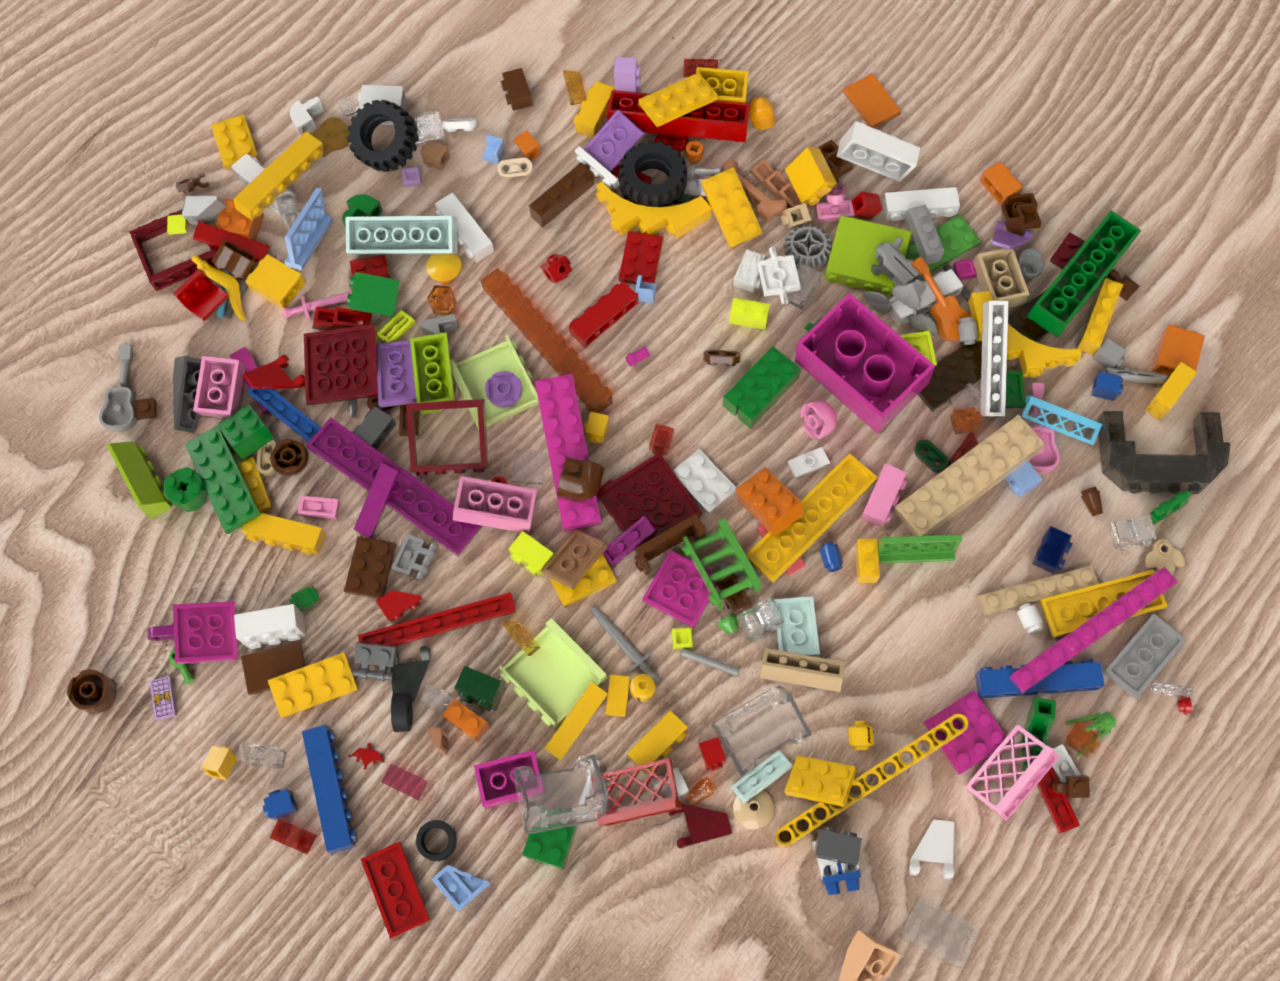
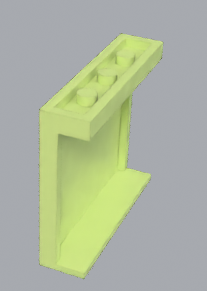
[450,335,539,431]
[499,618,607,728]

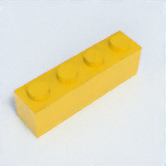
[1077,278,1123,355]
[241,513,326,556]

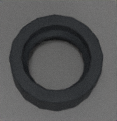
[391,693,413,732]
[416,820,457,861]

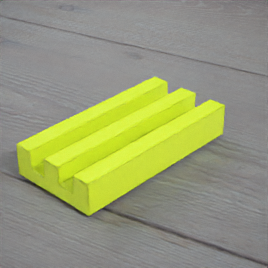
[377,309,416,343]

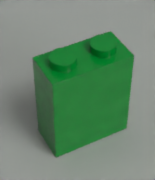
[346,272,400,317]

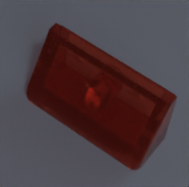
[947,432,978,467]

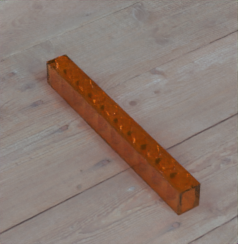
[480,268,613,413]

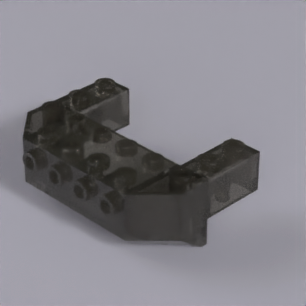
[1097,411,1230,494]

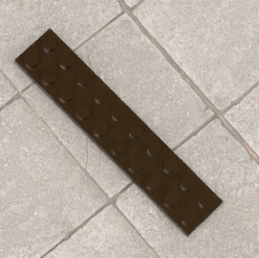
[918,291,1077,412]

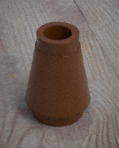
[1081,487,1103,517]

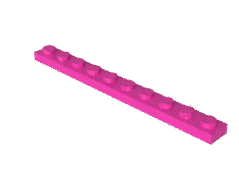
[1009,567,1178,693]

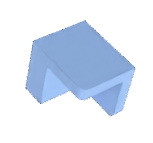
[482,134,506,165]
[635,275,657,303]

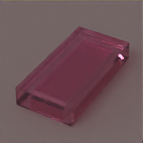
[382,764,428,801]

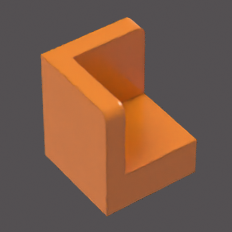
[514,130,541,161]

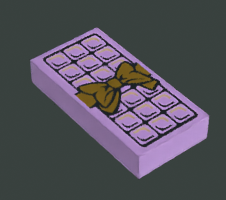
[150,676,177,721]

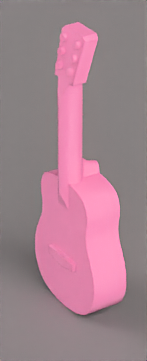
[1029,383,1060,473]

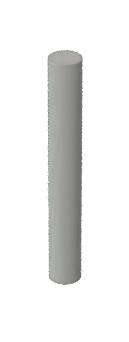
[681,648,740,676]

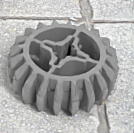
[783,224,832,271]

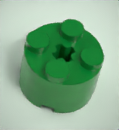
[164,467,208,512]

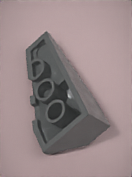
[173,356,202,433]

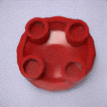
[654,134,688,152]

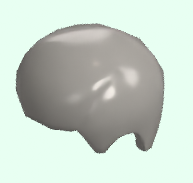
[1017,248,1045,278]

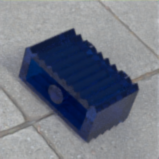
[1032,526,1073,574]

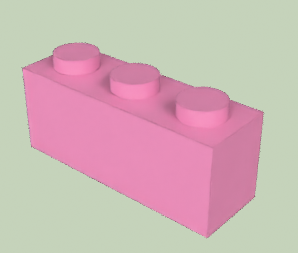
[861,463,908,528]

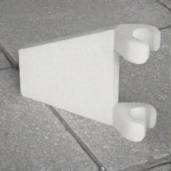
[909,819,954,880]

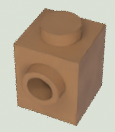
[421,139,450,171]

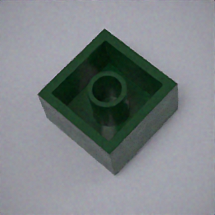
[454,666,506,712]

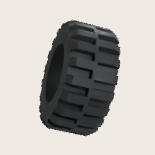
[347,100,419,172]
[619,141,687,207]

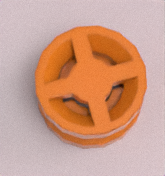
[686,140,703,163]

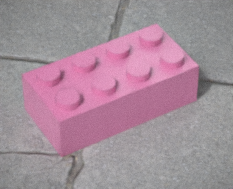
[453,476,537,534]

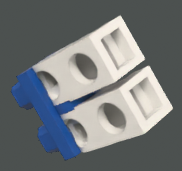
[811,841,861,896]

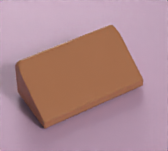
[426,728,448,756]

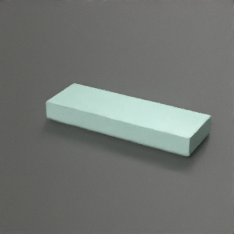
[731,750,793,804]

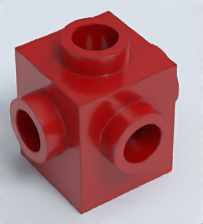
[540,254,573,283]

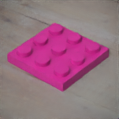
[642,550,721,629]
[173,601,238,664]
[923,690,1007,775]

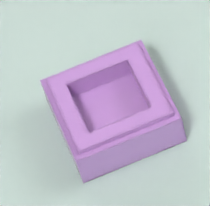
[402,166,422,187]

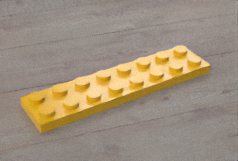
[746,453,878,584]

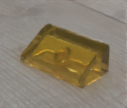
[563,70,587,105]
[502,620,540,656]

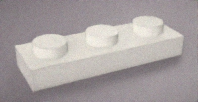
[574,146,620,190]

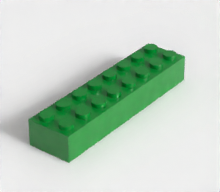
[1027,210,1141,338]

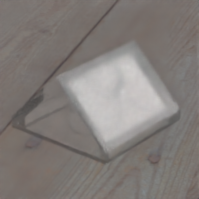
[410,108,445,145]

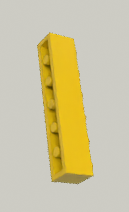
[233,131,323,220]

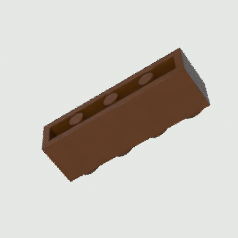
[529,162,594,228]

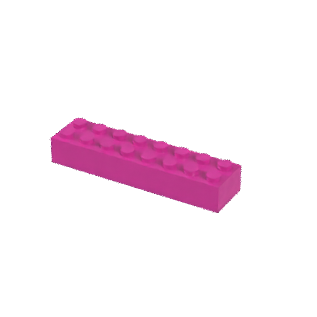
[535,374,602,532]

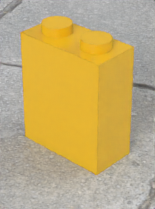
[785,147,837,205]
[245,254,306,309]
[1145,362,1197,420]

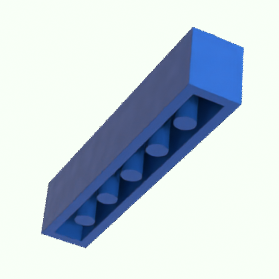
[975,660,1105,699]
[302,725,357,854]

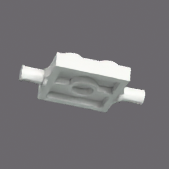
[757,247,801,304]

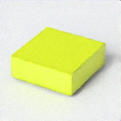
[167,215,187,235]
[672,627,693,650]

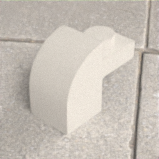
[290,96,324,136]

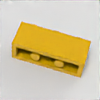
[574,81,615,138]
[627,710,688,774]

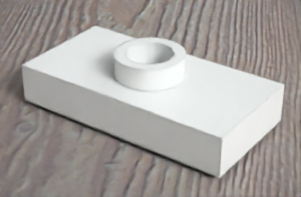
[787,447,830,480]

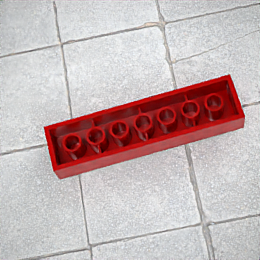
[607,90,750,142]

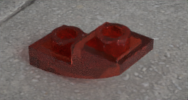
[269,819,317,855]

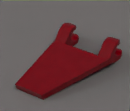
[668,804,733,849]

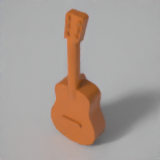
[911,257,971,342]

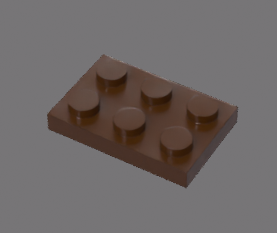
[344,536,396,599]

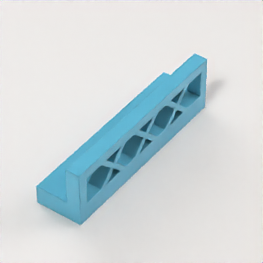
[1021,395,1102,445]

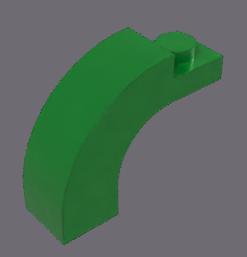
[1021,697,1056,771]

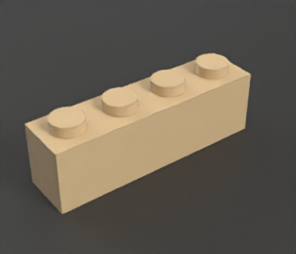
[760,648,845,692]

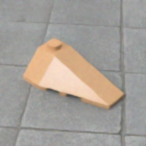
[839,930,901,981]

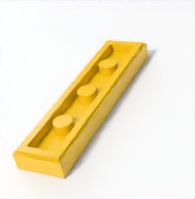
[544,682,608,761]

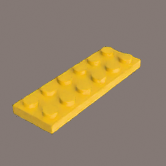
[1039,570,1168,638]

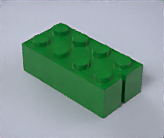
[722,346,801,429]

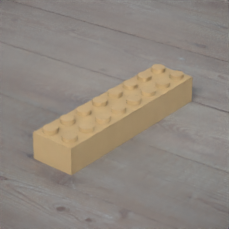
[895,415,1044,536]

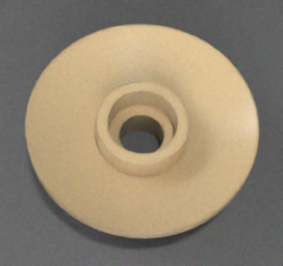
[733,790,774,829]

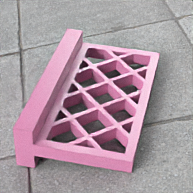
[965,724,1059,821]

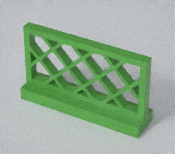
[877,535,962,564]

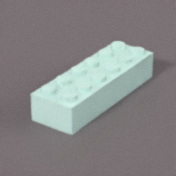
[346,216,458,255]

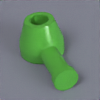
[717,608,752,635]
[169,650,194,684]

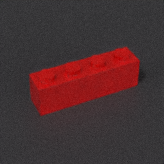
[569,281,639,348]

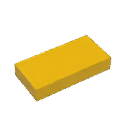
[605,675,630,718]

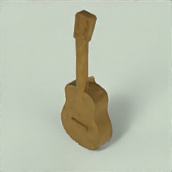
[310,117,350,157]

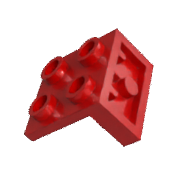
[173,269,229,321]

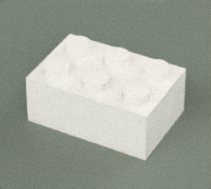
[234,604,306,649]

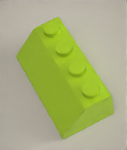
[410,332,455,415]
[106,441,172,519]

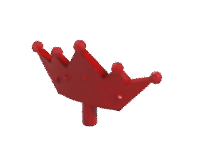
[348,743,385,770]

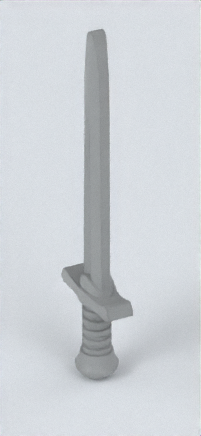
[591,606,660,683]

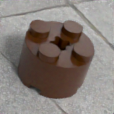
[67,669,116,714]

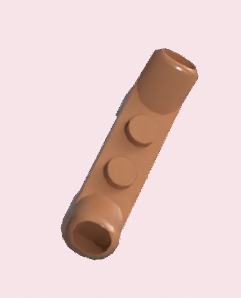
[723,160,787,222]

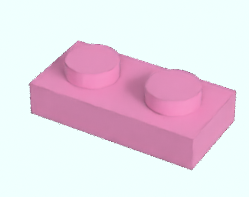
[815,200,854,223]
[297,496,340,520]

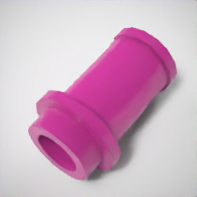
[625,346,650,367]

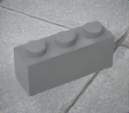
[905,204,944,265]

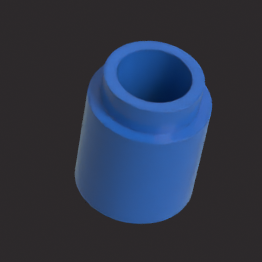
[819,542,843,572]

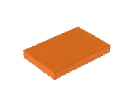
[843,73,901,128]

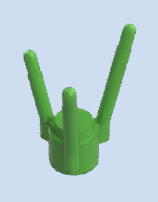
[1065,712,1116,756]

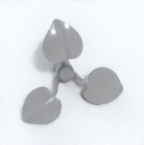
[863,279,939,336]

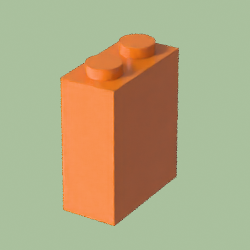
[1152,325,1205,376]

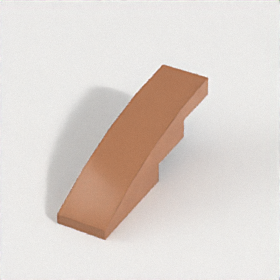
[749,159,814,212]

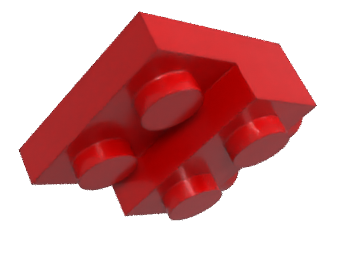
[349,254,390,279]

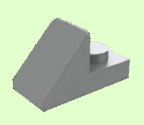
[419,314,459,336]

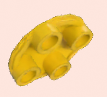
[426,254,463,284]

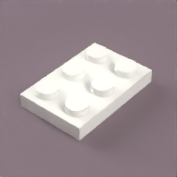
[673,449,736,515]

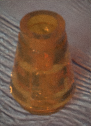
[686,776,717,806]

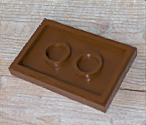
[241,641,306,695]

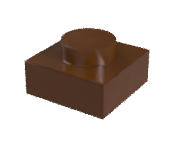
[135,398,156,420]

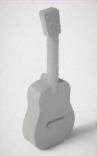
[99,344,137,432]

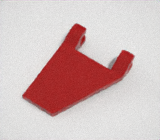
[243,354,305,389]

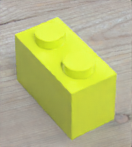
[729,298,770,330]
[508,531,554,577]

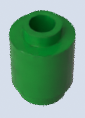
[289,586,320,611]

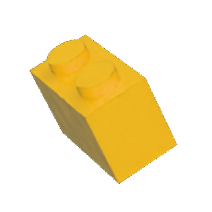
[855,539,880,583]

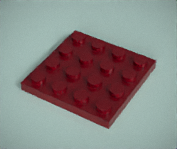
[304,324,378,406]
[596,452,703,551]

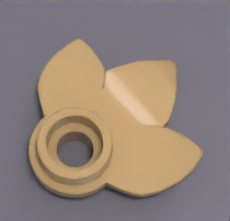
[1145,539,1185,574]

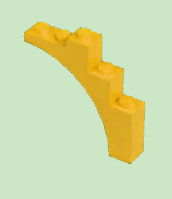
[596,182,712,239]
[968,291,1082,378]

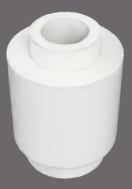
[1017,603,1043,634]

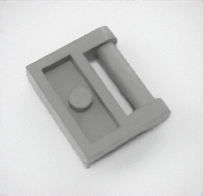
[684,165,725,199]

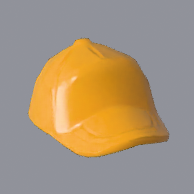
[749,96,775,130]

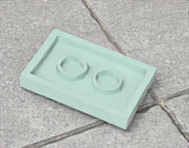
[773,596,820,656]

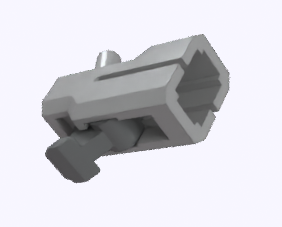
[871,237,922,285]

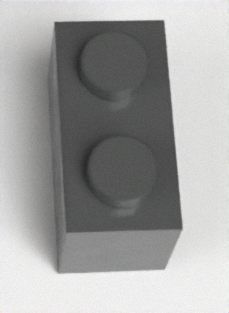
[353,407,396,450]
[813,827,862,866]

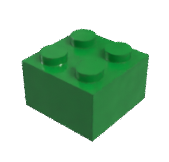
[217,404,274,460]
[522,814,577,870]

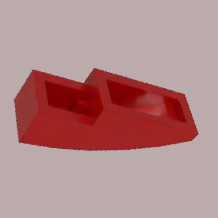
[312,306,372,331]

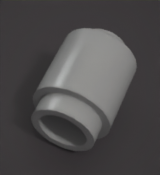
[958,317,979,345]

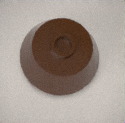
[270,439,309,476]

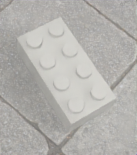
[837,121,920,182]

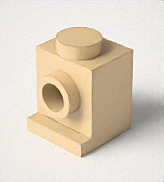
[781,203,811,229]

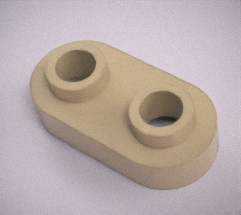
[497,157,532,178]
[257,440,277,476]

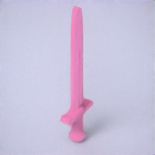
[282,291,352,320]

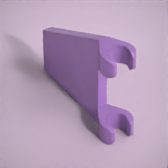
[991,221,1033,249]

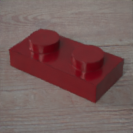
[1049,232,1085,269]

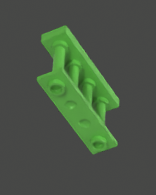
[681,518,762,610]

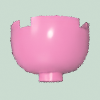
[801,401,837,439]

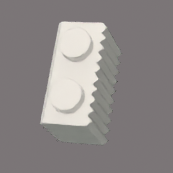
[733,249,767,293]

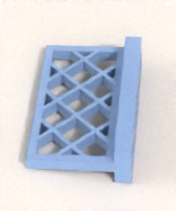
[285,188,333,270]

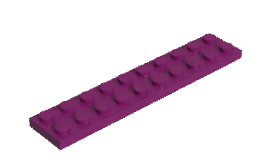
[306,417,482,557]

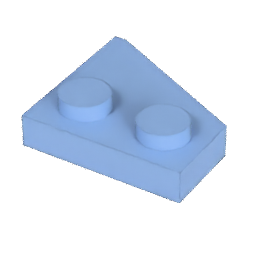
[431,865,490,913]

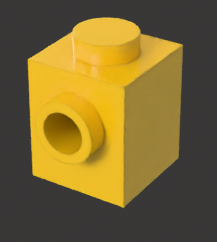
[583,412,610,444]
[201,746,237,780]

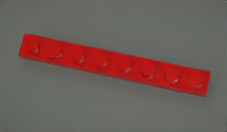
[358,592,516,646]

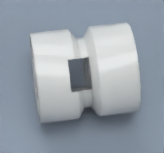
[651,767,689,799]

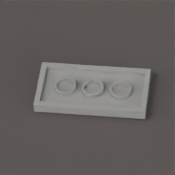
[1103,613,1186,700]

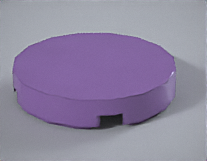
[485,371,523,408]

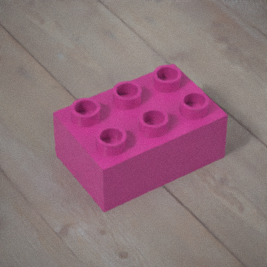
[795,293,935,434]

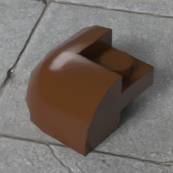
[818,140,853,183]
[1001,193,1041,235]
[557,457,605,502]

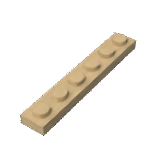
[978,566,1099,616]

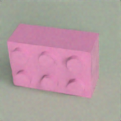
[193,356,246,418]

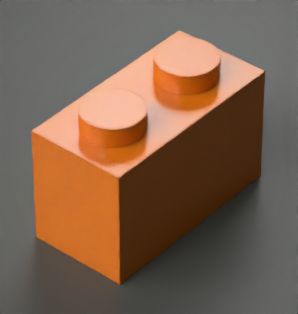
[980,161,1023,205]
[442,699,489,742]

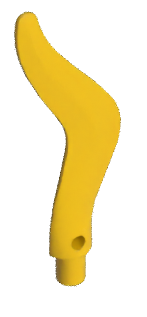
[191,255,246,321]

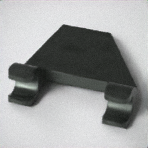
[390,646,430,703]

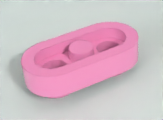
[827,185,846,205]

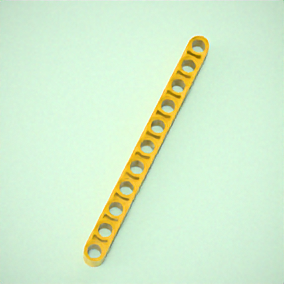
[776,714,968,847]

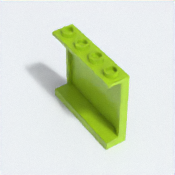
[824,215,912,296]

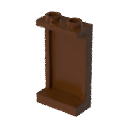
[634,513,706,575]

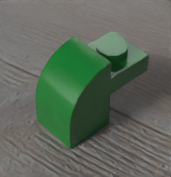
[341,194,383,228]

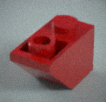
[375,590,422,621]

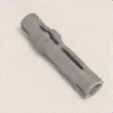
[1105,367,1165,386]

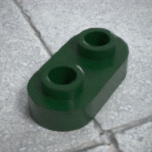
[914,440,949,473]

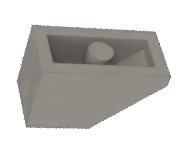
[182,196,227,225]

